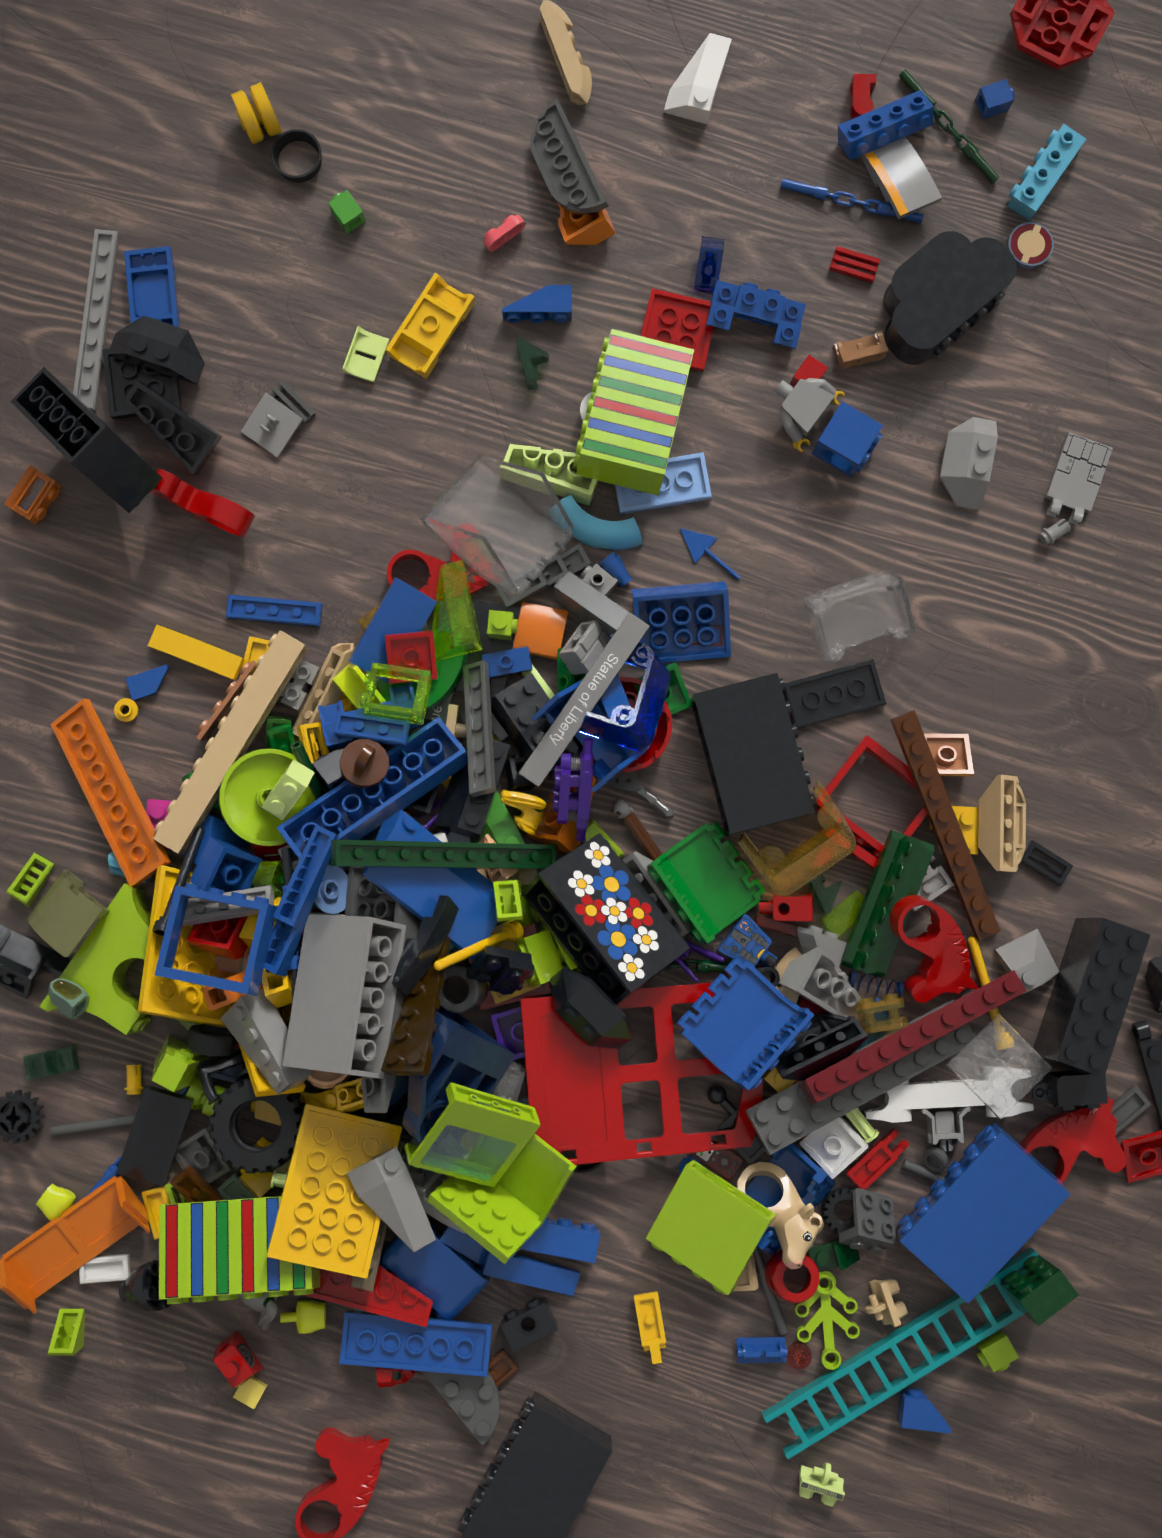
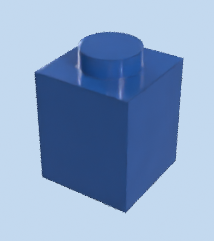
[975,79,1015,119]

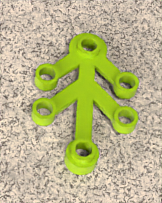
[794,1271,860,1370]

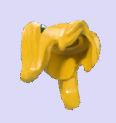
[500,789,547,835]

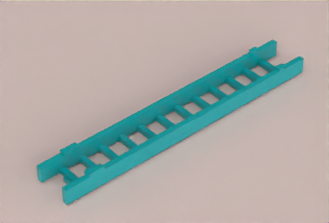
[762,1247,1038,1459]

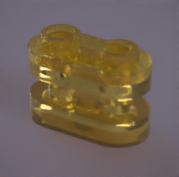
[855,993,909,1034]

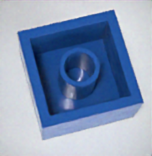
[190,837,263,893]

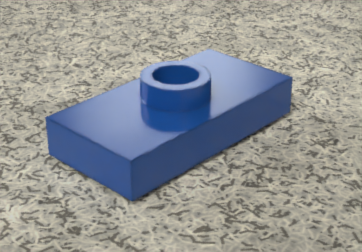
[482,646,533,679]

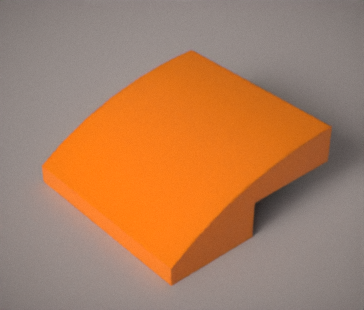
[512,602,568,660]

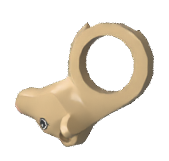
[736,1162,824,1269]

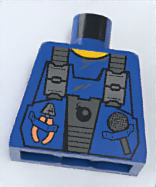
[716,913,777,967]

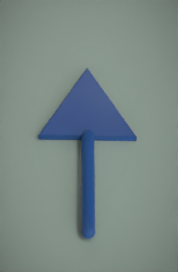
[680,528,740,580]

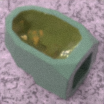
[48,978,90,1019]

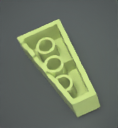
[502,444,599,506]

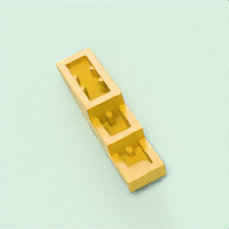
[147,625,245,681]

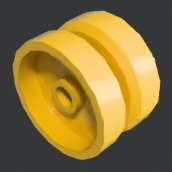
[231,82,282,145]

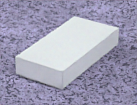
[79,1254,131,1284]

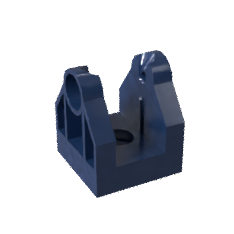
[360,1006,516,1145]

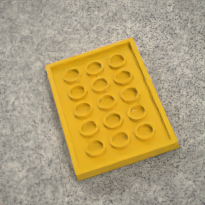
[138,865,241,1028]
[266,1104,402,1279]

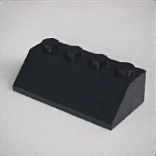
[434,737,511,841]

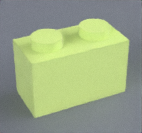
[262,759,315,820]

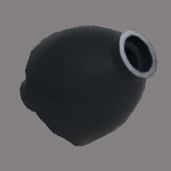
[119,1260,171,1311]

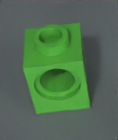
[328,190,366,234]

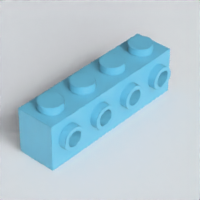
[1007,124,1086,221]

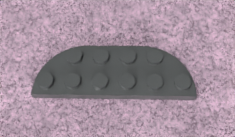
[530,99,609,214]
[422,1316,500,1446]

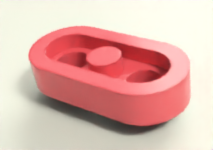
[483,215,526,252]

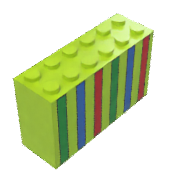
[573,329,694,495]
[159,1196,320,1304]

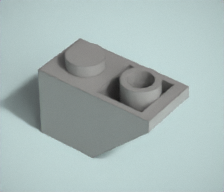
[797,925,847,966]

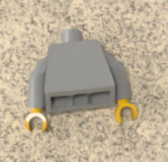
[774,378,845,452]

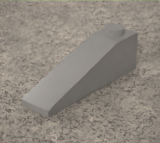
[779,947,866,1022]
[346,1147,436,1252]

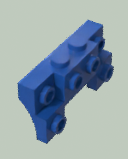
[706,280,806,350]
[318,682,423,750]

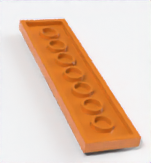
[50,698,171,887]

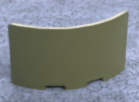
[27,869,110,957]

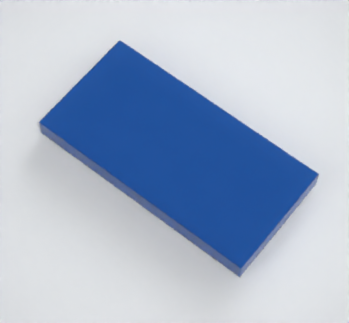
[348,577,437,685]

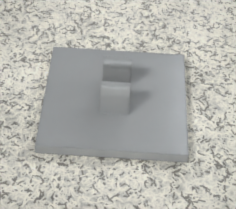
[241,392,303,458]

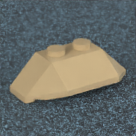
[978,775,1026,872]

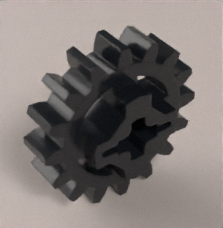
[0,1089,45,1144]

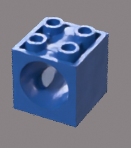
[812,401,883,477]

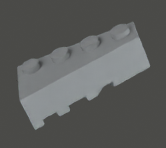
[220,988,312,1094]

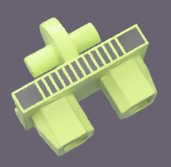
[799,1462,845,1507]

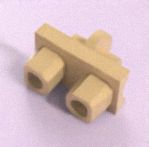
[865,1279,908,1327]

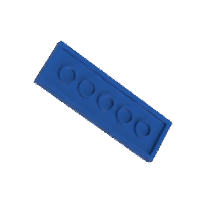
[339,1311,492,1377]

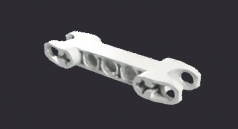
[864,1066,1034,1123]

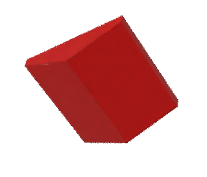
[1120,1130,1162,1183]

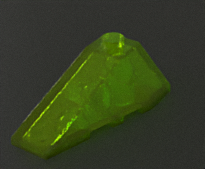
[432,560,483,661]

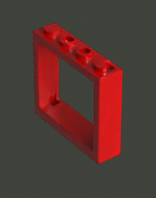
[815,735,927,859]

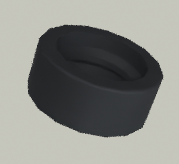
[187,1024,236,1057]

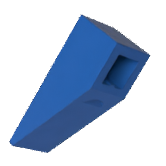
[502,285,572,323]

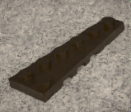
[381,936,450,1076]

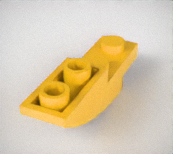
[304,1077,364,1114]

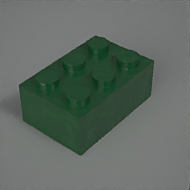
[1000,1255,1079,1326]

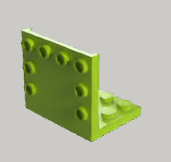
[427,1133,577,1264]

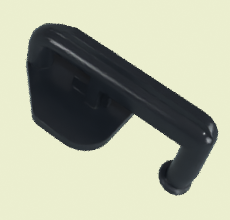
[197,1049,249,1105]

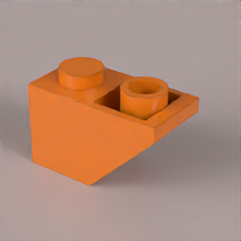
[201,970,263,1011]

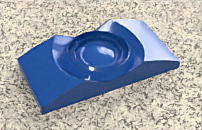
[124,246,180,327]

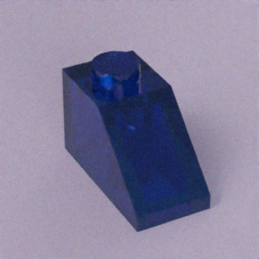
[694,236,725,293]

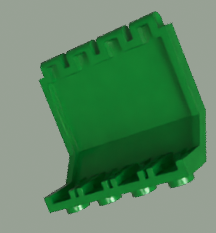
[648,821,766,944]

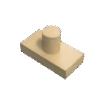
[446,704,467,738]

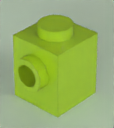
[487,610,518,641]
[976,1330,1019,1372]

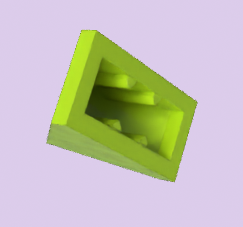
[493,880,523,921]
[48,1309,85,1356]

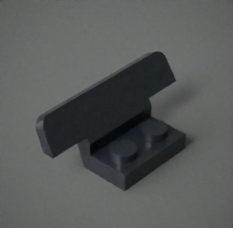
[0,925,70,999]

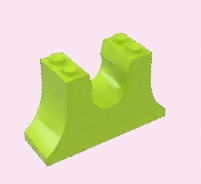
[39,883,151,1035]

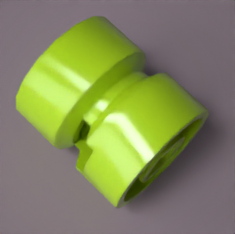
[186,1076,226,1117]

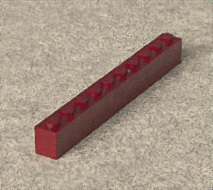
[800,970,1026,1106]

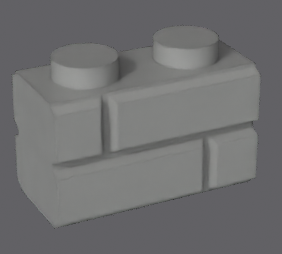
[558,620,610,675]

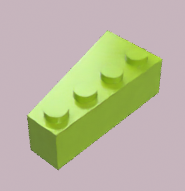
[151,1035,209,1092]

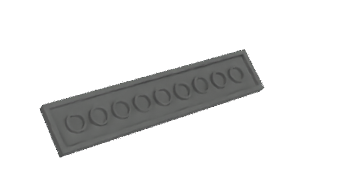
[745,999,978,1156]

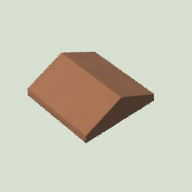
[924,734,974,776]

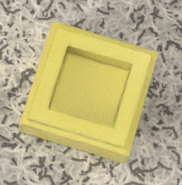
[233,1377,268,1409]

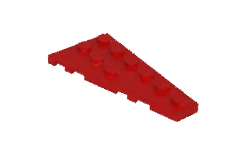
[289,1265,434,1327]

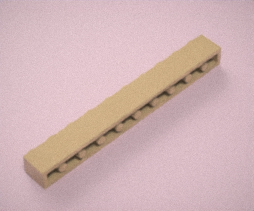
[153,630,309,855]

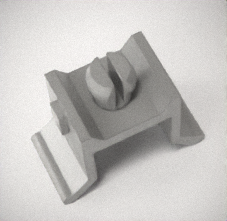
[917,1106,971,1152]

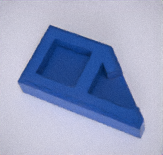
[125,664,170,701]

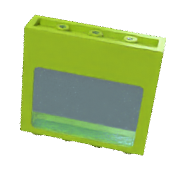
[405,1082,540,1187]

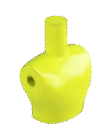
[36,1183,76,1221]
[280,1299,326,1334]

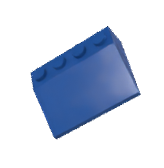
[631,581,731,665]

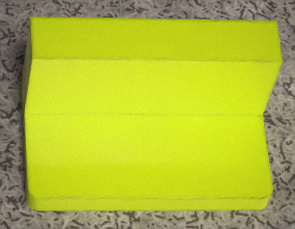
[331,664,386,710]

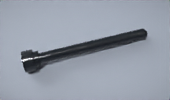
[152,826,205,937]

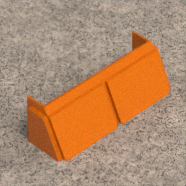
[0,1175,150,1314]

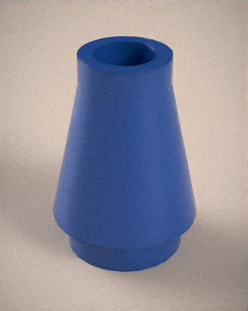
[599,551,632,587]

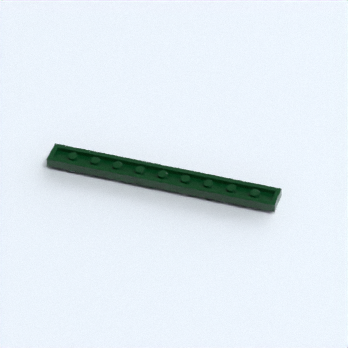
[331,840,556,869]

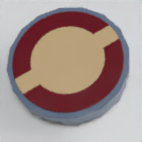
[1006,222,1054,269]

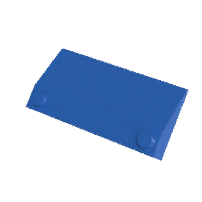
[362,809,498,960]

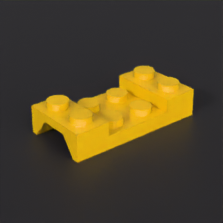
[386,273,475,379]

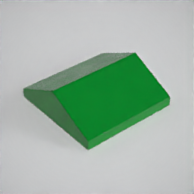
[634,662,693,722]

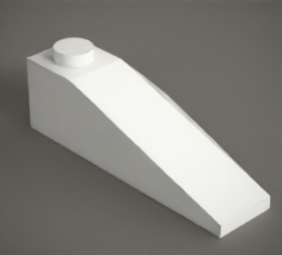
[664,33,732,124]

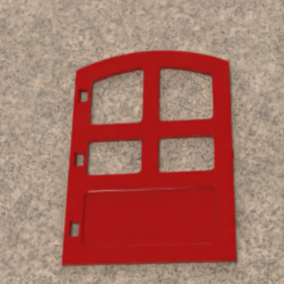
[520,982,763,1165]

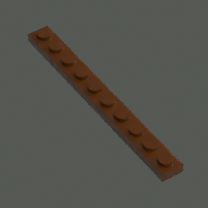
[890,710,1001,941]

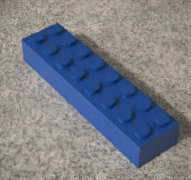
[276,716,468,861]

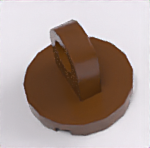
[339,739,389,788]

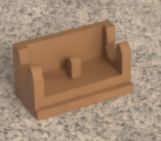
[833,331,888,370]

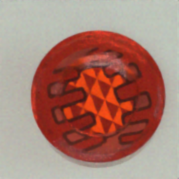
[787,1342,812,1369]

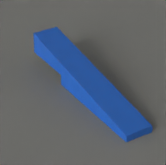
[264,825,339,977]

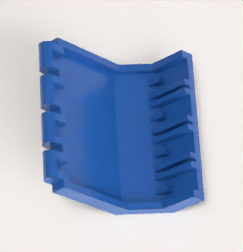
[677,957,814,1091]

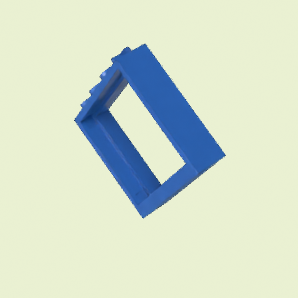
[154,883,278,996]

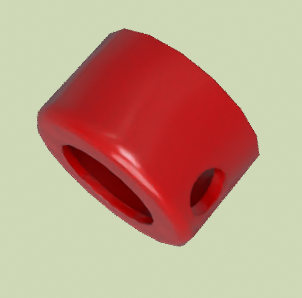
[765,1250,820,1303]

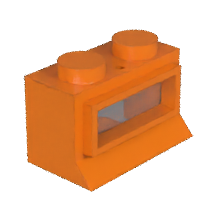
[4,465,62,525]

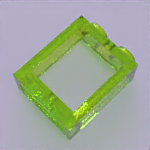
[360,662,432,725]

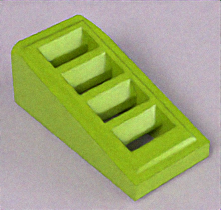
[6,853,55,908]

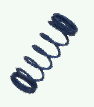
[848,971,904,1000]

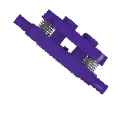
[553,738,593,842]

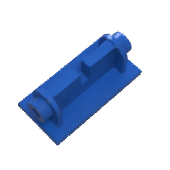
[736,1337,787,1363]

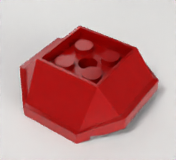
[1010,0,1115,70]

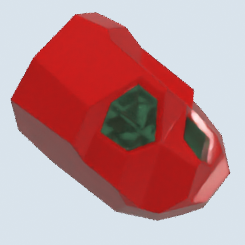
[376,1367,416,1388]

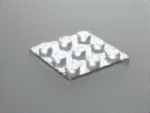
[946,1014,1052,1119]

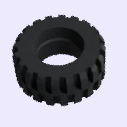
[209,1077,305,1174]

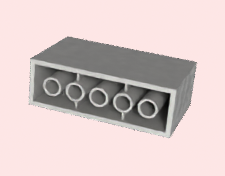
[283,914,406,1079]

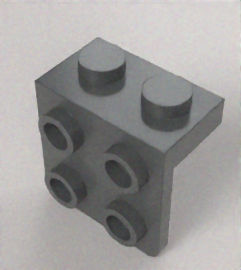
[839,1188,896,1254]

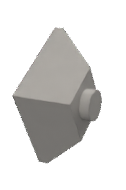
[994,929,1059,994]

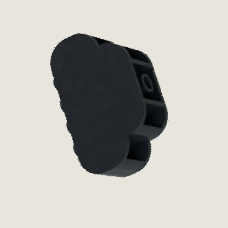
[883,231,1017,365]

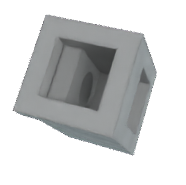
[581,564,618,597]

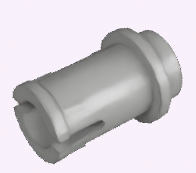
[1039,519,1071,546]

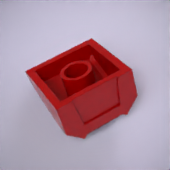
[186,916,248,960]

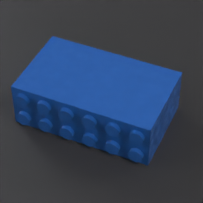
[897,1123,1070,1304]

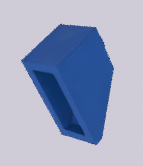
[897,1388,951,1434]

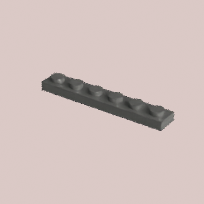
[463,660,496,797]

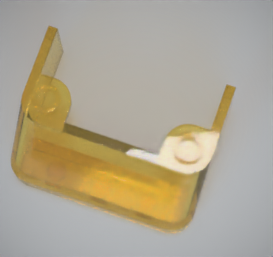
[738,781,856,897]

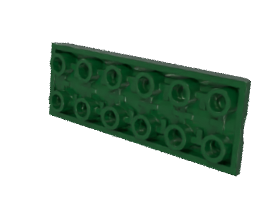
[840,830,934,978]

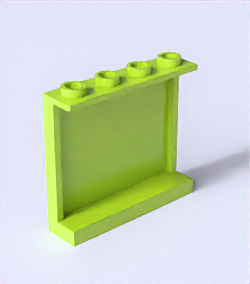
[646,1160,777,1295]

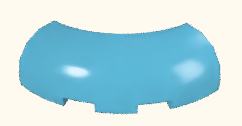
[550,495,643,551]

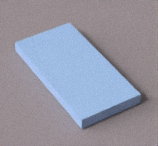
[615,452,712,515]

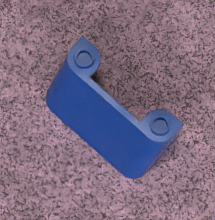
[745,1143,835,1255]
[379,1224,490,1320]

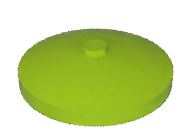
[219,749,316,846]

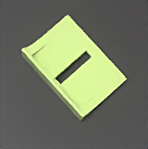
[342,326,389,383]

